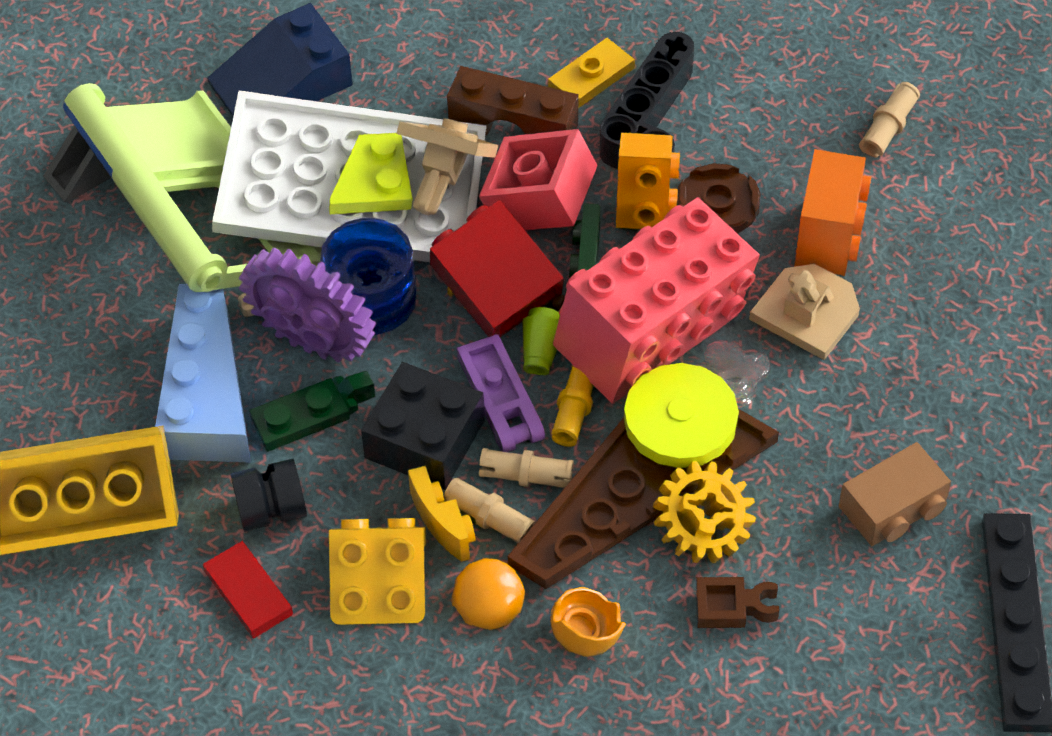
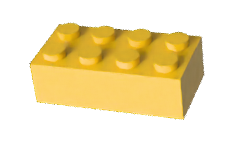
[0,425,179,555]

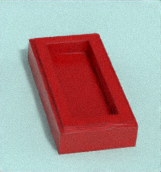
[203,540,293,639]

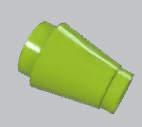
[522,307,560,376]

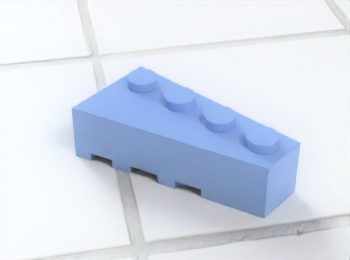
[155,284,251,463]

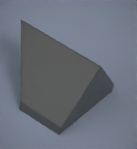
[43,126,111,202]

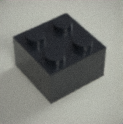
[361,361,485,490]

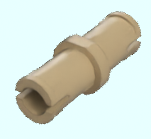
[859,82,920,158]
[479,448,574,488]
[444,478,536,543]

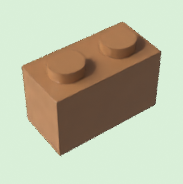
[839,442,951,547]

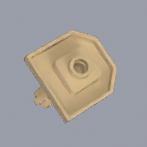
[396,118,498,216]
[749,264,860,360]

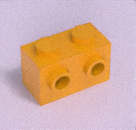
[616,133,680,229]

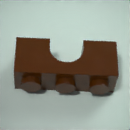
[447,66,579,136]

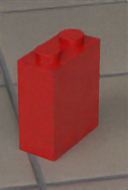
[430,200,564,337]

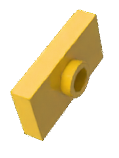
[548,38,635,108]

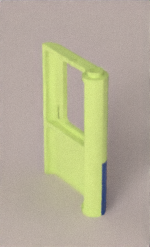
[63,83,330,292]

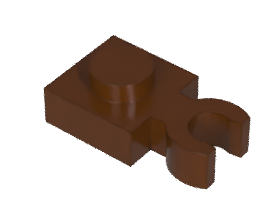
[696,577,779,628]

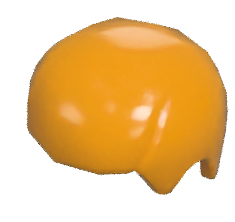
[451,558,525,630]
[550,587,626,657]

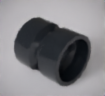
[230,458,307,532]

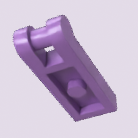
[457,334,545,452]

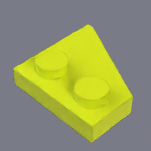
[329,133,413,215]

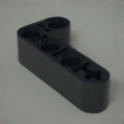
[599,32,694,169]

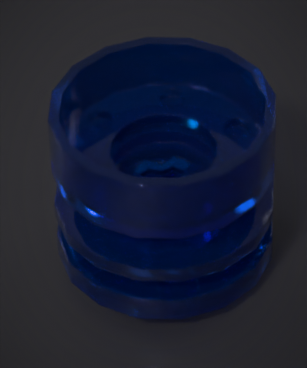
[320,218,417,335]

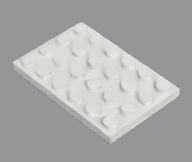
[212,91,486,262]

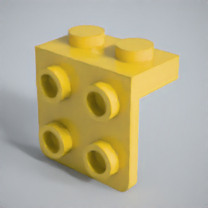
[329,518,426,625]

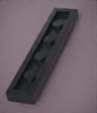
[982,513,1052,732]

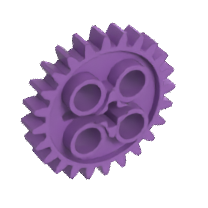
[239,248,376,362]

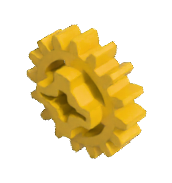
[653,461,756,563]

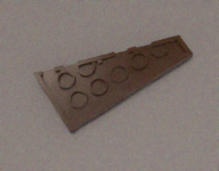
[507,409,779,589]

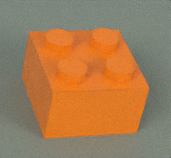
[794,149,872,276]

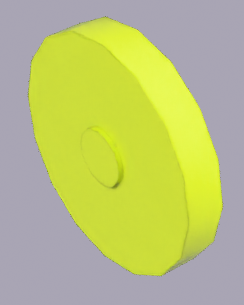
[624,363,739,468]

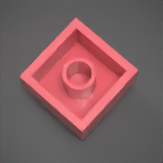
[479,129,598,230]

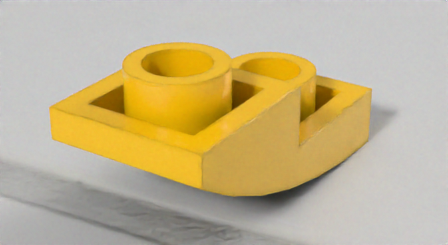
[408,466,476,562]

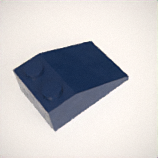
[207,3,353,117]

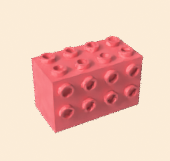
[553,197,760,404]

